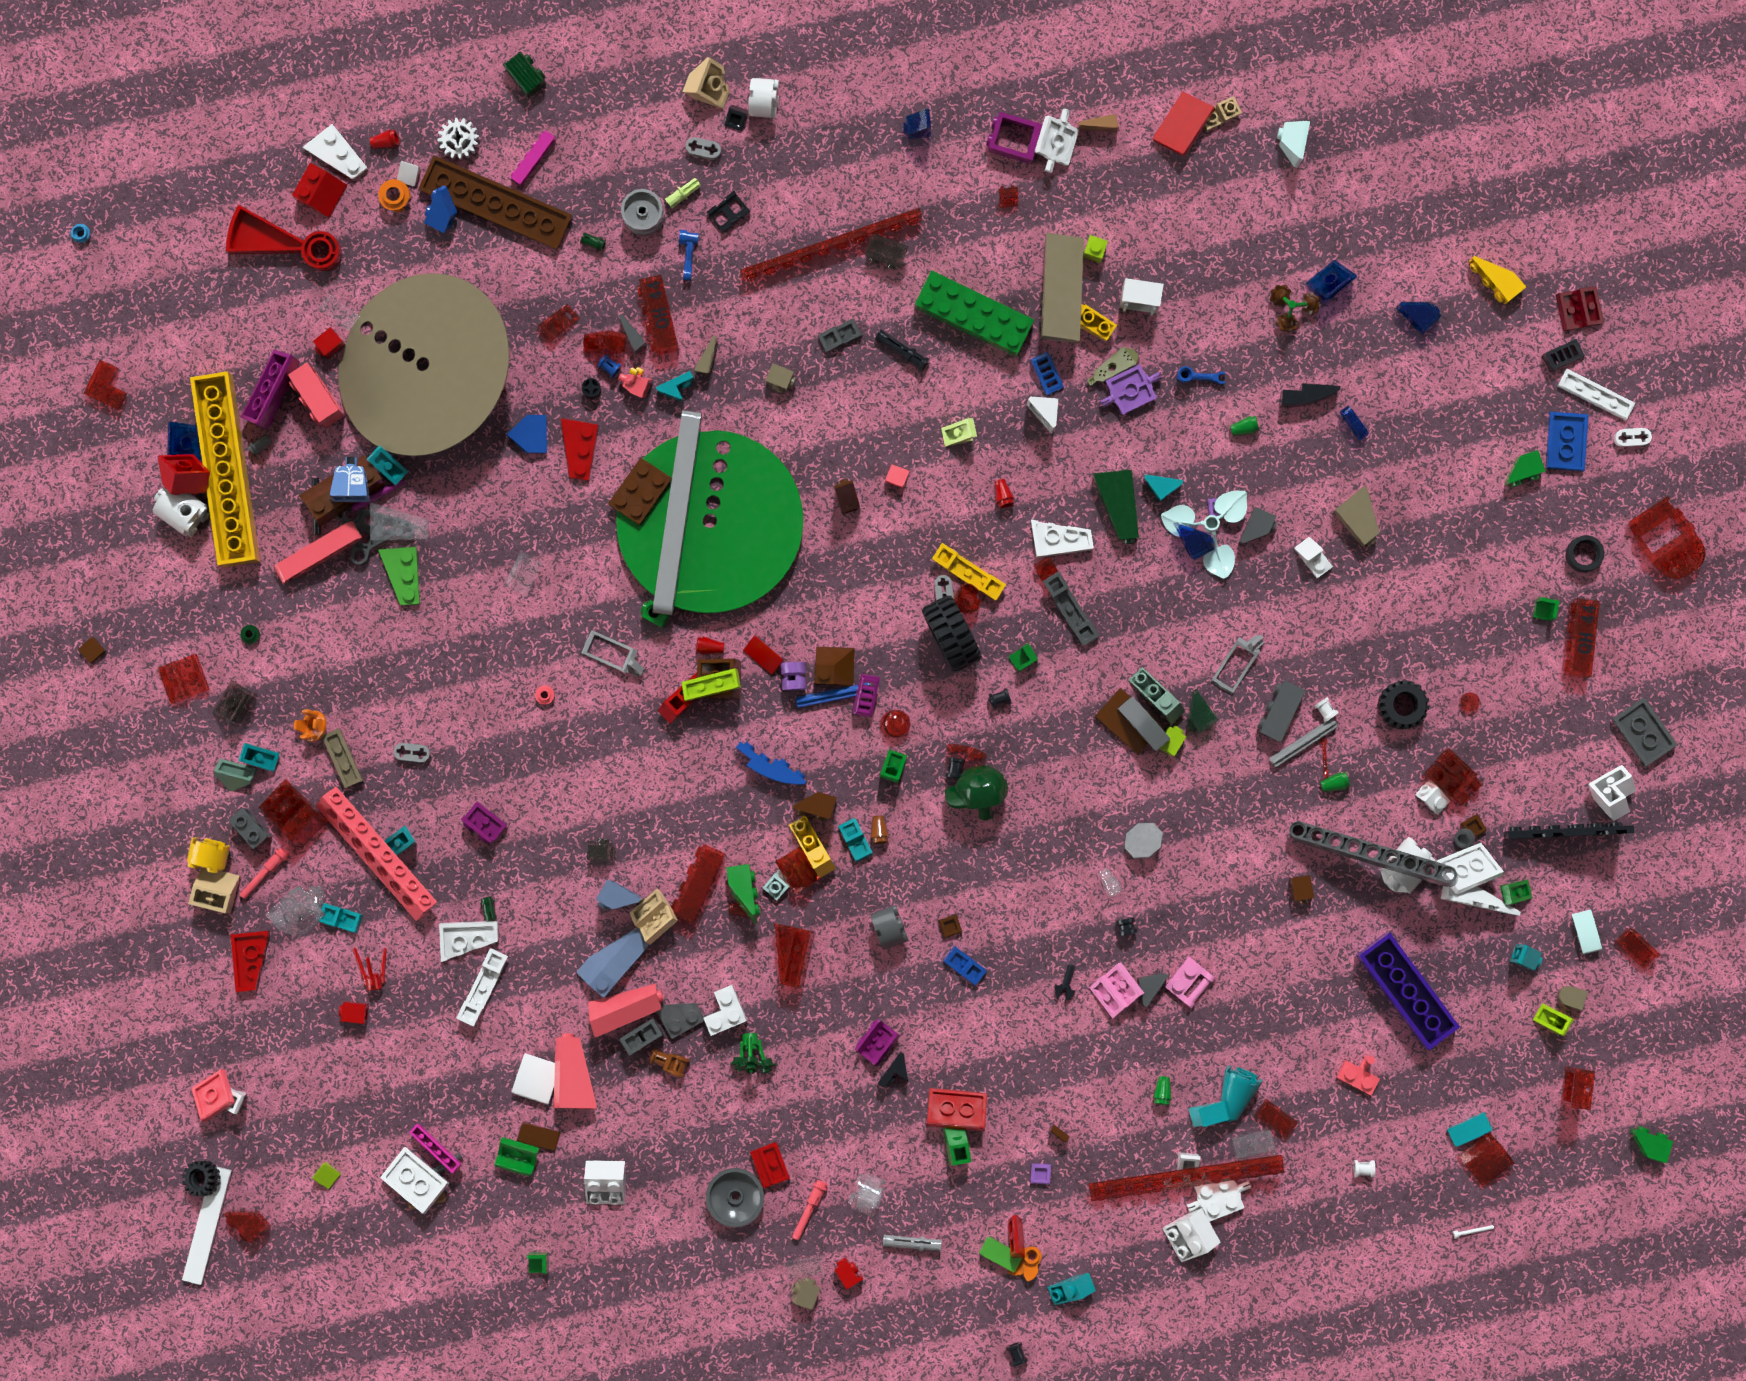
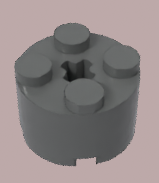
[871,905,909,950]

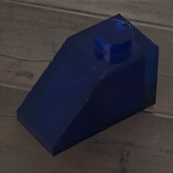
[903,109,931,139]
[1396,302,1442,335]
[1174,522,1214,560]

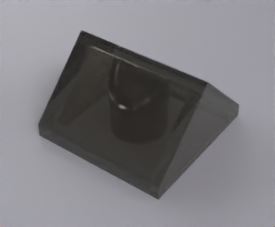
[212,679,257,727]

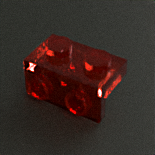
[775,846,820,894]

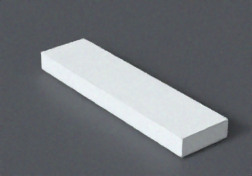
[1558,369,1635,421]

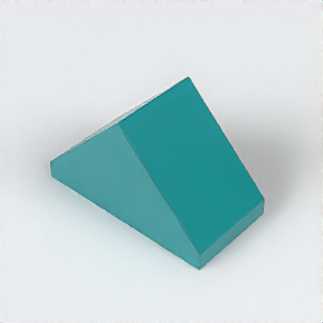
[1143,474,1183,502]

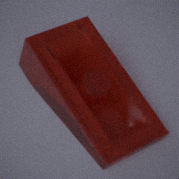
[537,304,579,343]

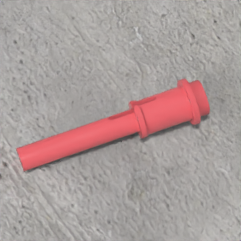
[240,847,289,899]
[792,1180,828,1240]

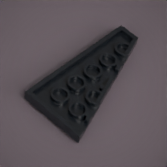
[1504,822,1634,839]

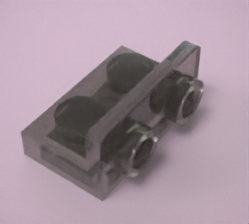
[865,233,909,270]

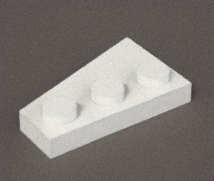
[303,124,368,180]
[1031,520,1094,558]

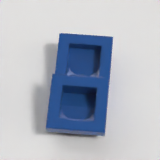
[943,946,987,986]

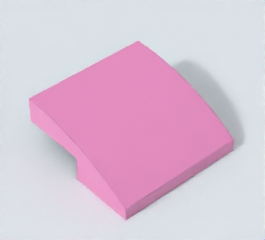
[1090,962,1144,1018]

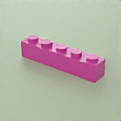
[511,130,556,187]
[409,1124,463,1174]

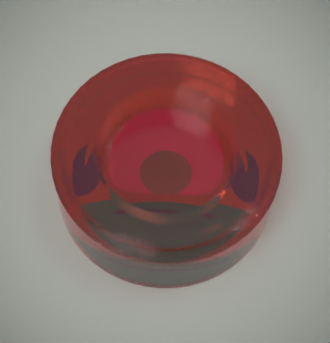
[1460,692,1480,712]

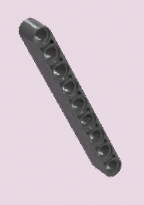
[1289,821,1458,887]

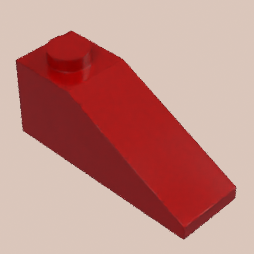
[657,672,697,724]

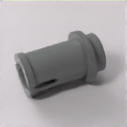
[248,433,273,456]

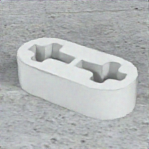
[1614,428,1652,447]

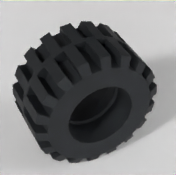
[1377,680,1430,729]

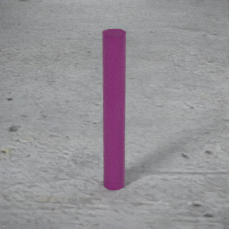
[351,479,405,512]

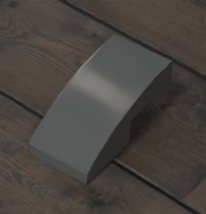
[818,318,863,352]

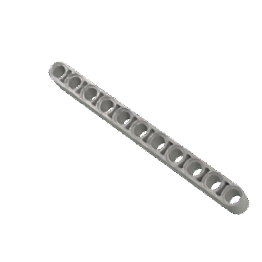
[653,410,702,615]

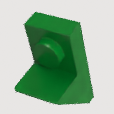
[1500,879,1533,905]

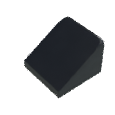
[724,105,749,131]

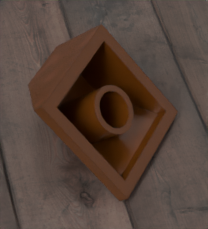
[815,647,855,686]

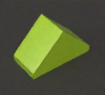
[1533,1003,1574,1036]

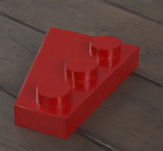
[561,418,599,481]
[230,930,270,992]

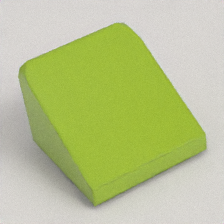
[312,1162,341,1189]

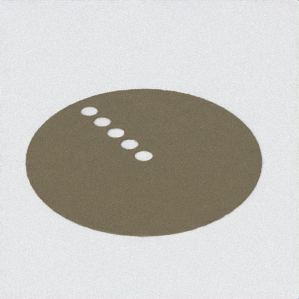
[338,273,509,456]

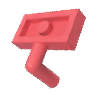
[1336,1055,1380,1096]

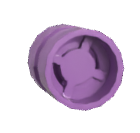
[781,662,807,691]

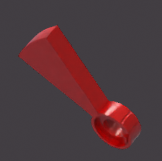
[226,204,342,272]

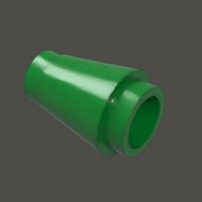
[1230,415,1260,436]
[1321,771,1351,792]
[1153,1076,1172,1105]

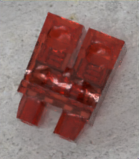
[1422,748,1482,805]

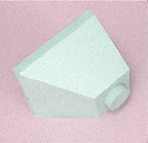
[1277,121,1310,168]

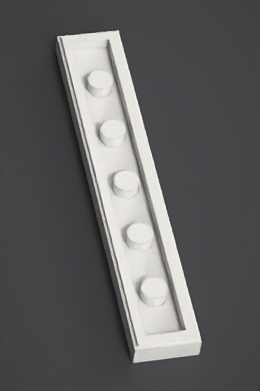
[182,1167,232,1285]

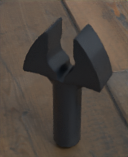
[1054,964,1075,1001]

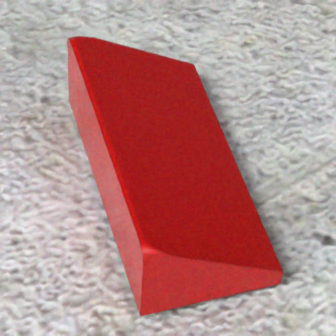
[743,635,784,675]
[1008,1215,1025,1258]

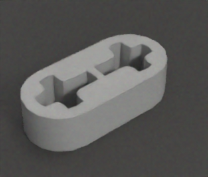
[686,137,721,160]
[935,575,954,600]
[394,743,431,763]

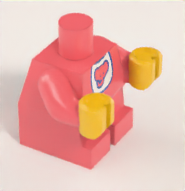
[618,367,653,398]

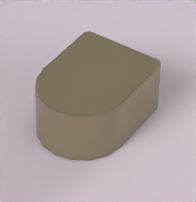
[1557,986,1588,1010]

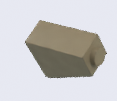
[1333,486,1379,547]

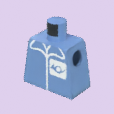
[330,457,370,502]

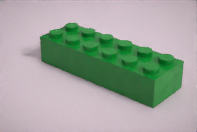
[914,270,1034,357]

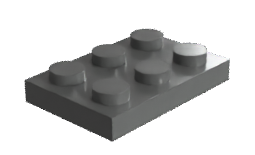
[1611,697,1678,767]

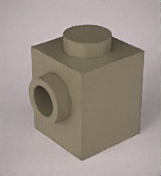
[765,363,796,393]
[791,1277,820,1310]

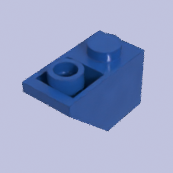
[424,185,457,233]

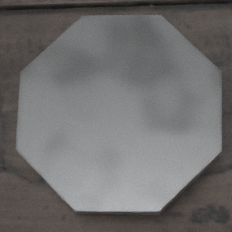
[1125,823,1163,859]

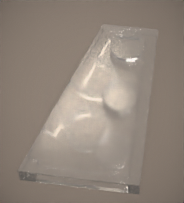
[370,502,429,541]

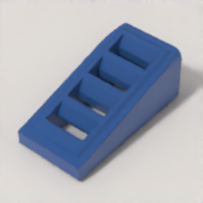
[1030,351,1064,395]

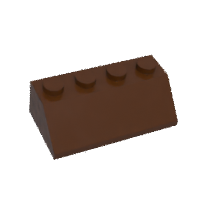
[299,455,385,526]

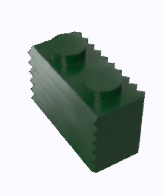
[503,51,546,98]

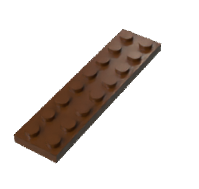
[418,155,573,251]

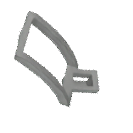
[582,630,644,678]
[1211,634,1265,695]

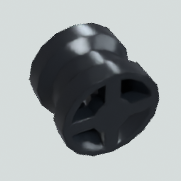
[581,378,602,399]
[1116,917,1137,936]

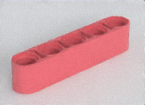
[274,521,362,584]

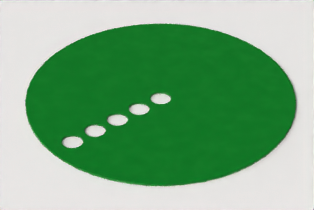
[616,430,803,613]

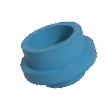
[71,224,90,243]

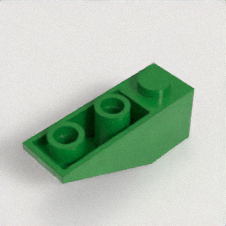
[726,864,760,924]
[943,1128,972,1166]

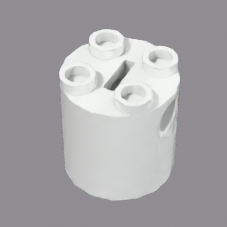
[153,488,209,537]
[1380,837,1436,894]

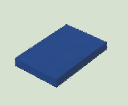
[1545,411,1589,472]

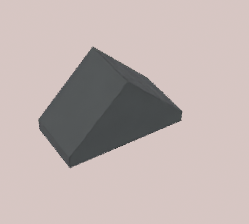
[1137,973,1169,1007]

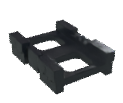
[707,191,751,233]

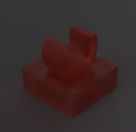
[998,185,1019,208]

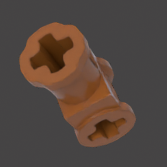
[649,1047,690,1078]

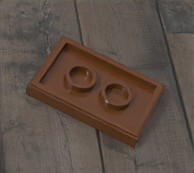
[1095,688,1163,755]

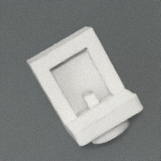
[1416,781,1450,815]

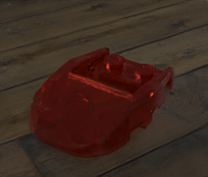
[1628,496,1706,579]

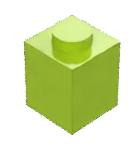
[1083,235,1108,263]
[1160,726,1186,757]

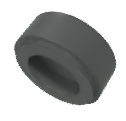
[1454,828,1475,849]

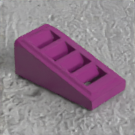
[852,674,880,717]

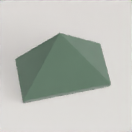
[213,759,257,791]

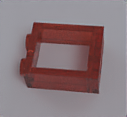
[1561,1066,1595,1110]

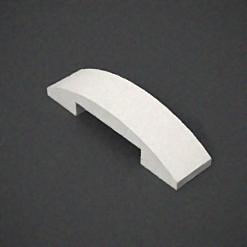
[456,948,508,1027]

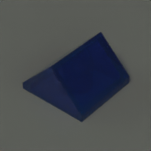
[1305,260,1357,306]
[167,422,203,464]

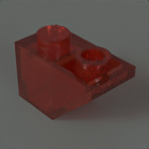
[583,330,626,354]
[224,1210,271,1243]

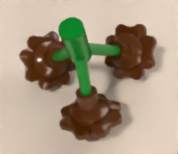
[1270,285,1322,333]

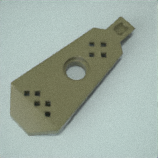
[1086,347,1139,386]

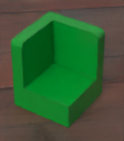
[1532,597,1560,621]
[1009,643,1039,672]
[527,1252,549,1274]

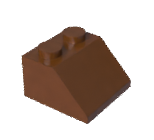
[697,658,741,700]

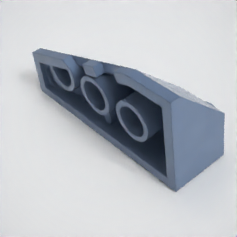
[576,927,649,998]

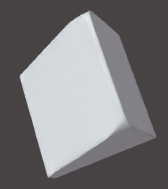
[397,161,421,187]

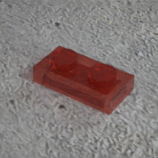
[1255,1099,1298,1138]

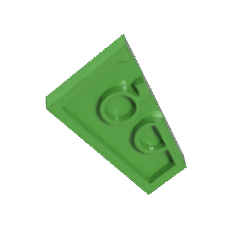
[378,547,420,606]

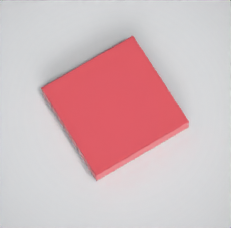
[191,1069,235,1122]

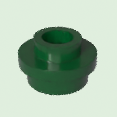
[240,625,260,644]

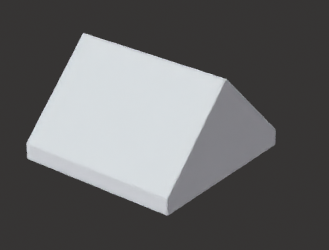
[1027,397,1058,434]

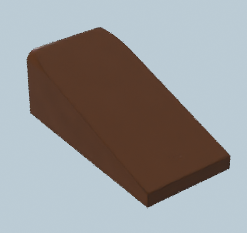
[517,1121,560,1151]

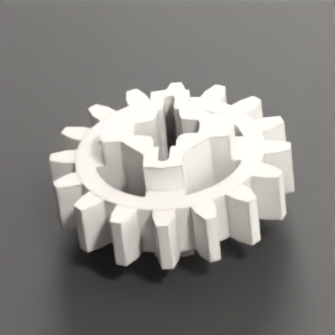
[438,118,480,160]

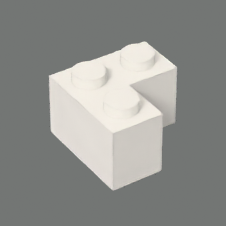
[1589,765,1636,822]
[704,984,747,1036]

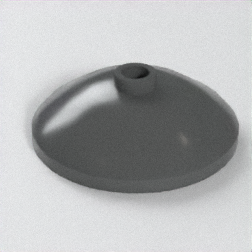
[706,1168,764,1227]

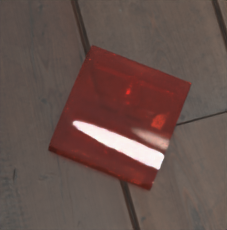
[158,654,210,704]

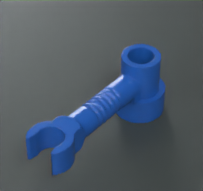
[679,230,699,281]
[1176,366,1226,385]

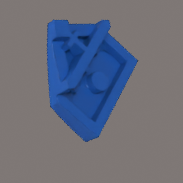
[506,415,547,454]

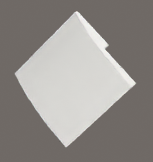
[512,1053,555,1105]

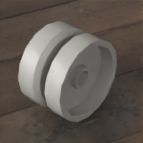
[621,189,665,236]

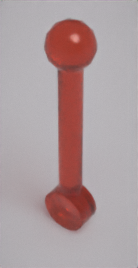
[1320,738,1328,778]

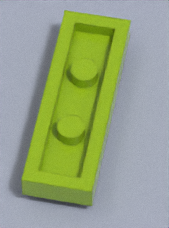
[681,668,741,701]

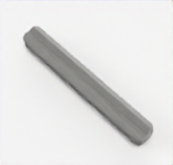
[1270,718,1338,767]

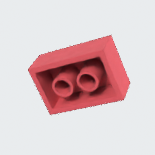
[288,363,345,428]

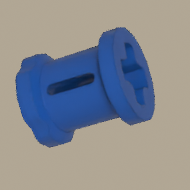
[597,354,622,379]

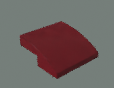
[1556,286,1604,332]

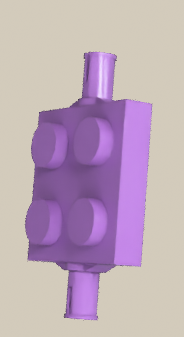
[1100,364,1162,416]

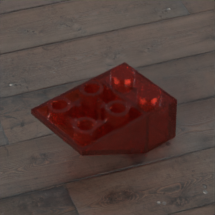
[259,779,328,848]

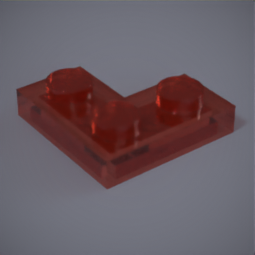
[83,360,127,410]

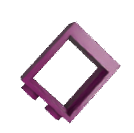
[986,112,1043,165]

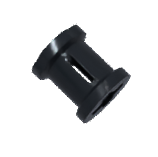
[988,688,1012,710]
[945,757,965,779]
[1006,1342,1028,1367]

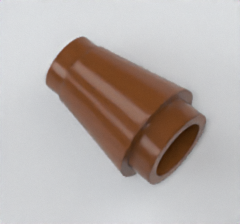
[870,815,889,844]

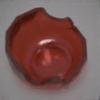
[953,583,981,614]
[879,709,911,738]

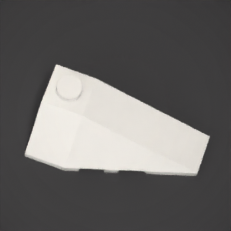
[1441,886,1521,916]

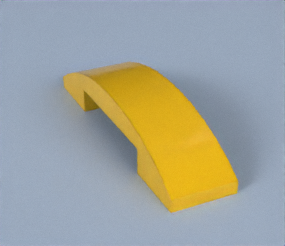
[932,543,1006,601]

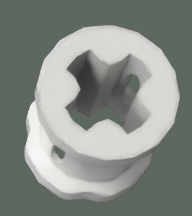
[1314,697,1339,722]
[1353,1160,1375,1178]

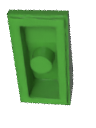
[979,1236,1022,1273]

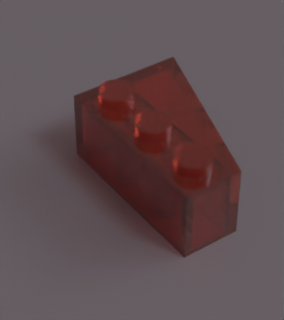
[774,923,815,988]

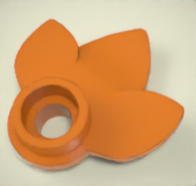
[1008,1246,1042,1282]

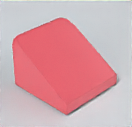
[885,465,909,489]

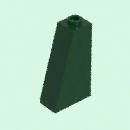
[1093,469,1139,544]

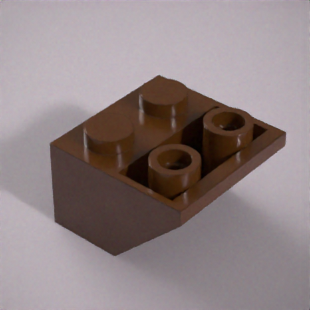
[793,792,837,823]

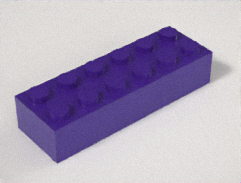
[1356,932,1460,1050]

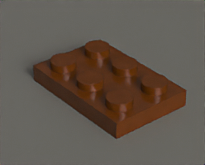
[608,457,672,526]

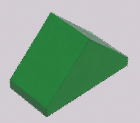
[880,749,907,784]

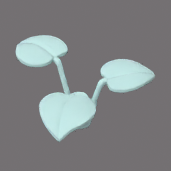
[1161,490,1247,579]

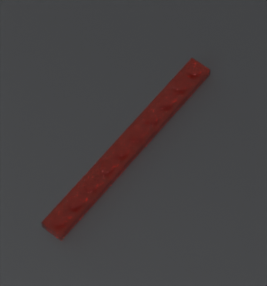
[740,208,922,282]
[1089,1155,1284,1201]

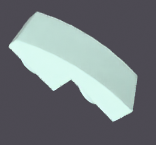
[763,857,804,900]
[1572,909,1602,954]

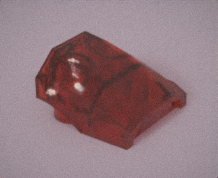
[1458,1132,1515,1187]

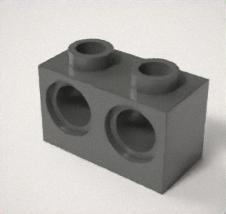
[228,808,272,850]
[620,1018,664,1056]

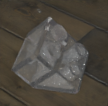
[1230,1128,1278,1176]

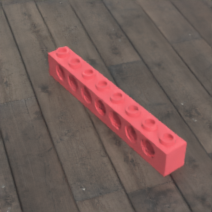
[316,787,437,921]

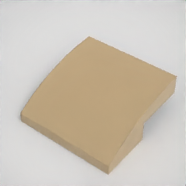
[630,889,678,945]

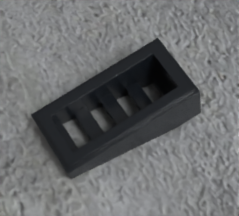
[1542,339,1585,372]

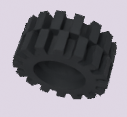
[182,1161,221,1196]

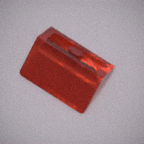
[1615,928,1661,969]

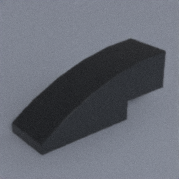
[1280,383,1341,408]

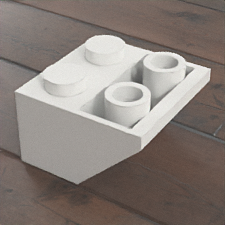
[584,1161,626,1205]
[1162,1208,1221,1262]

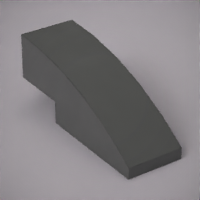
[1118,696,1170,752]

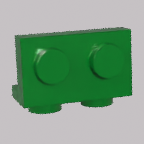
[494,1137,539,1177]

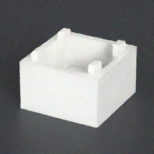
[1119,278,1163,316]

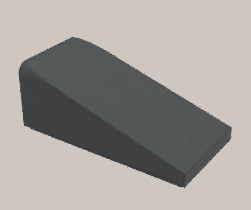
[619,314,647,354]

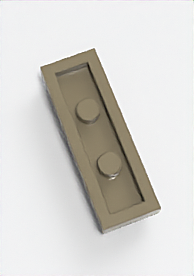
[322,728,364,789]

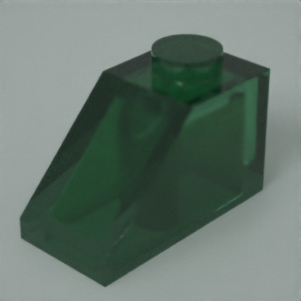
[1187,689,1218,734]

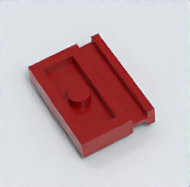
[750,1141,790,1188]

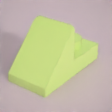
[941,418,977,447]

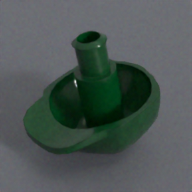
[945,765,1009,820]

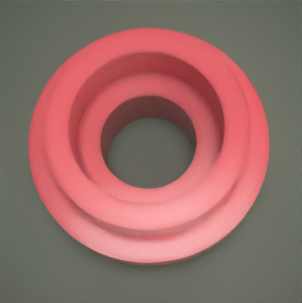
[535,685,555,705]

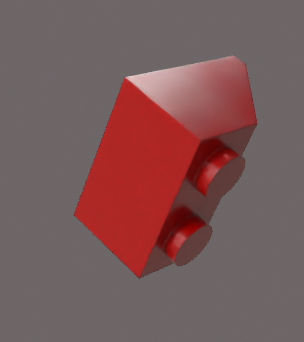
[292,163,347,218]
[158,454,210,495]

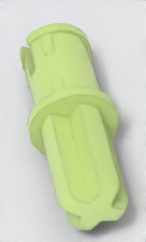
[665,178,701,209]

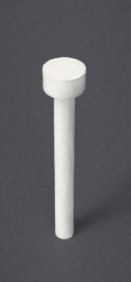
[1453,1225,1494,1239]

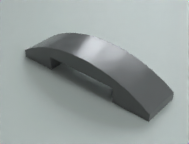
[1042,571,1099,646]

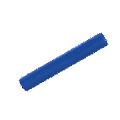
[796,683,871,708]

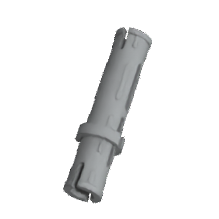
[883,1234,942,1252]

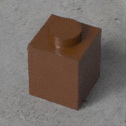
[1289,875,1314,904]

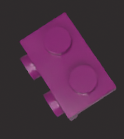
[461,801,507,844]
[855,1019,900,1067]

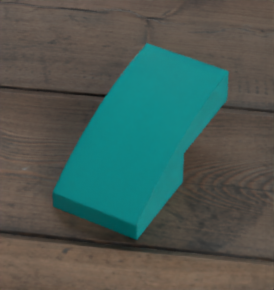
[838,818,874,863]
[318,903,363,933]
[1447,1112,1493,1147]

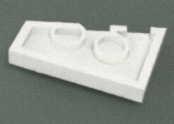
[439,921,499,962]

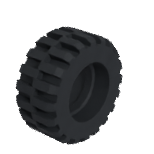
[922,595,982,672]

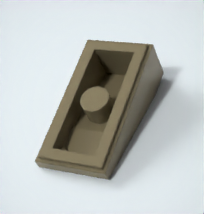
[694,336,718,376]

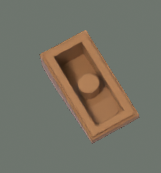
[1077,114,1119,132]

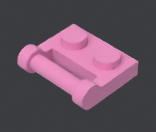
[1164,956,1216,1009]

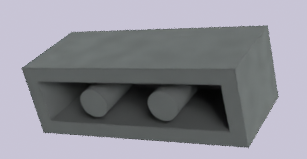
[1257,680,1306,743]

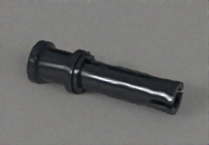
[875,329,930,373]

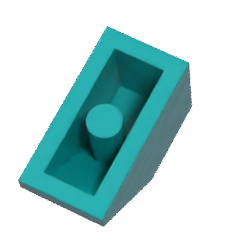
[1510,944,1542,971]

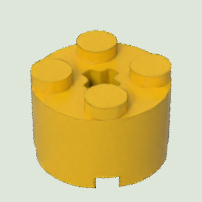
[187,837,230,873]

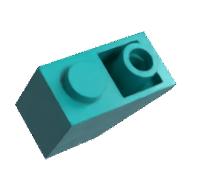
[1047,1273,1096,1305]

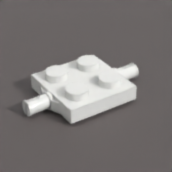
[1035,109,1079,173]
[1187,1171,1251,1222]

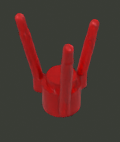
[353,948,387,991]

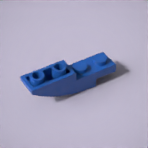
[736,741,807,785]

